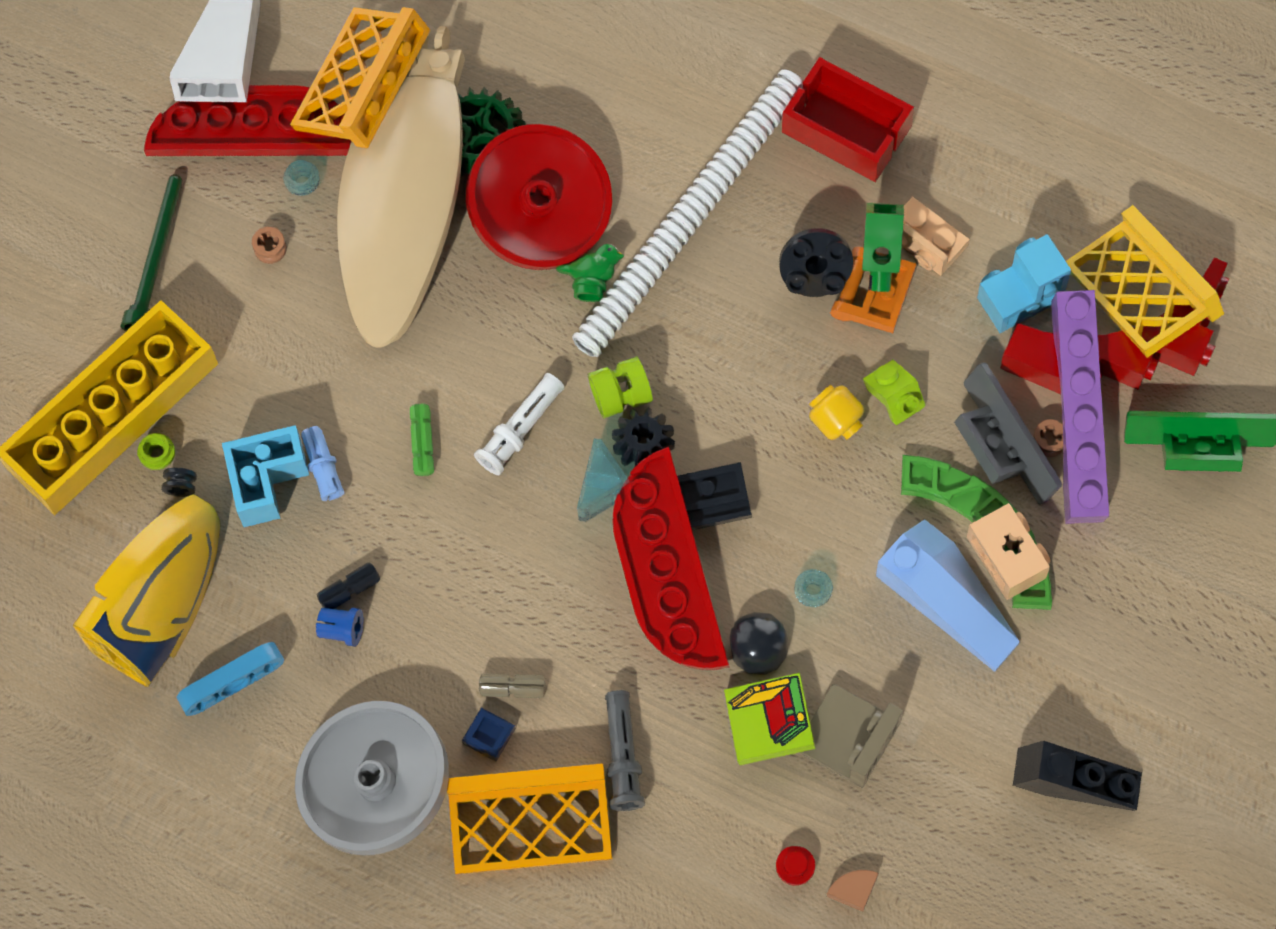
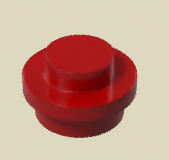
[776,846,815,886]

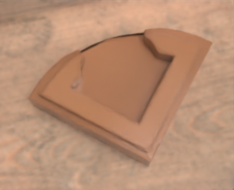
[826,870,879,912]

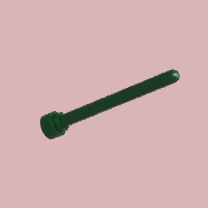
[120,174,182,331]

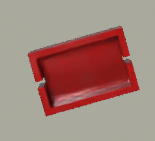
[782,57,914,183]

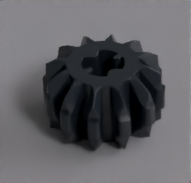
[612,407,675,467]

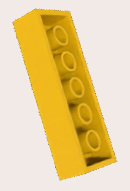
[0,300,218,516]

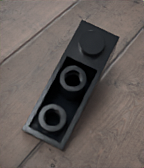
[1012,741,1142,811]

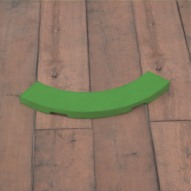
[901,455,1052,610]

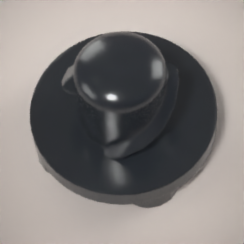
[779,228,853,297]

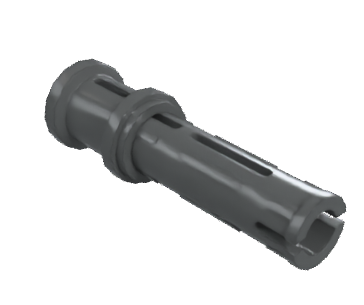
[605,690,645,811]

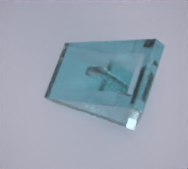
[577,438,630,522]

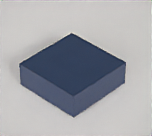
[462,707,516,762]

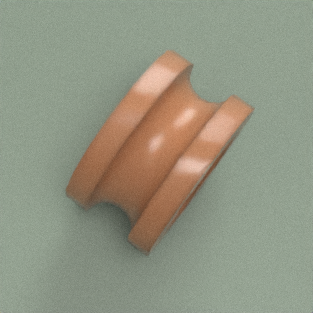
[252,227,287,264]
[1033,419,1063,458]

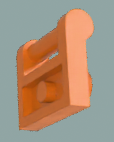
[830,247,916,334]

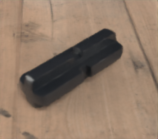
[317,562,380,609]

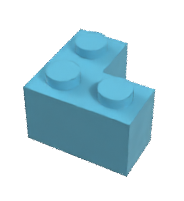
[977,234,1071,333]
[222,425,309,527]

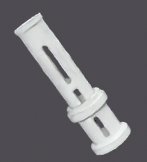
[474,373,565,476]

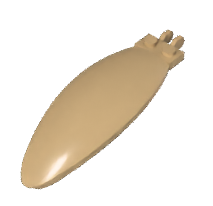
[337,26,465,348]

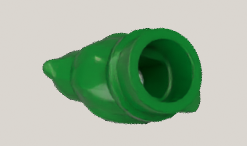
[556,244,624,302]

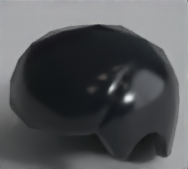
[730,612,788,675]

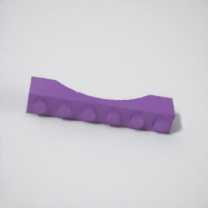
[1051,290,1109,524]

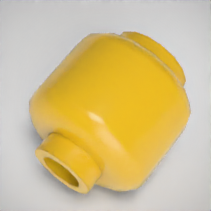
[809,384,864,440]

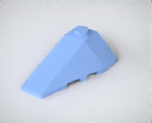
[876,519,1020,672]

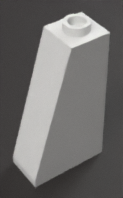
[170,0,261,102]

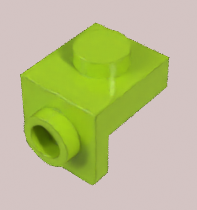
[863,359,925,425]

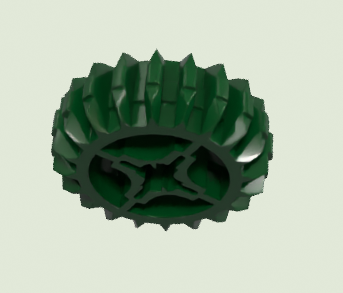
[458,87,526,178]

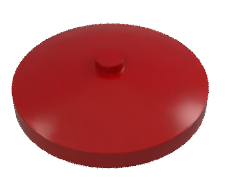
[466,124,612,270]

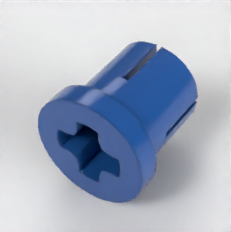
[316,608,364,647]

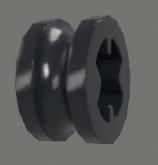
[161,467,197,497]

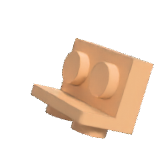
[902,196,970,276]

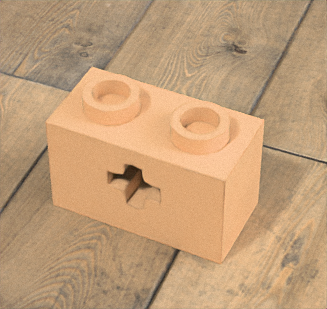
[967,503,1051,600]

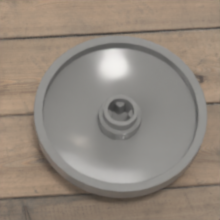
[295,701,449,855]

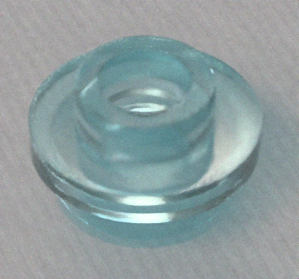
[283,160,320,196]
[794,569,833,607]

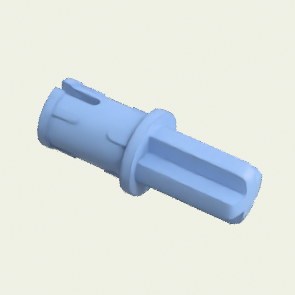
[301,426,345,501]

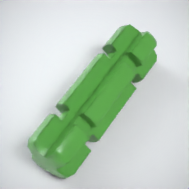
[410,404,434,476]

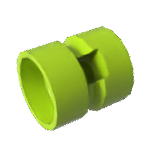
[587,356,653,419]

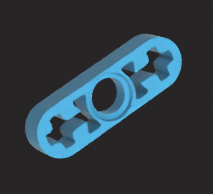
[176,642,284,716]

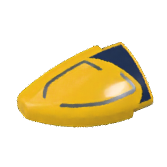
[73,494,220,687]

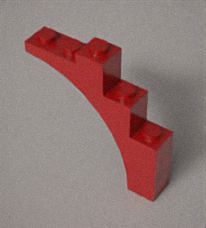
[1000,257,1230,395]

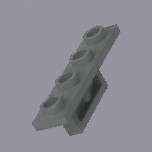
[954,363,1062,505]

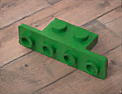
[1124,411,1276,472]

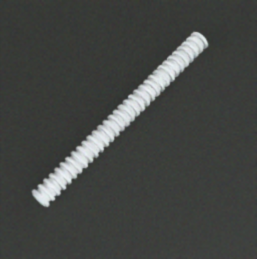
[572,69,803,357]

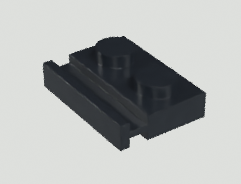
[678,462,753,531]

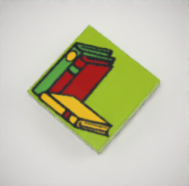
[724,673,816,766]

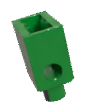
[862,203,904,292]

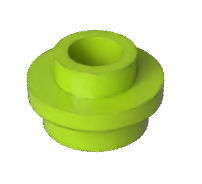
[137,433,175,470]

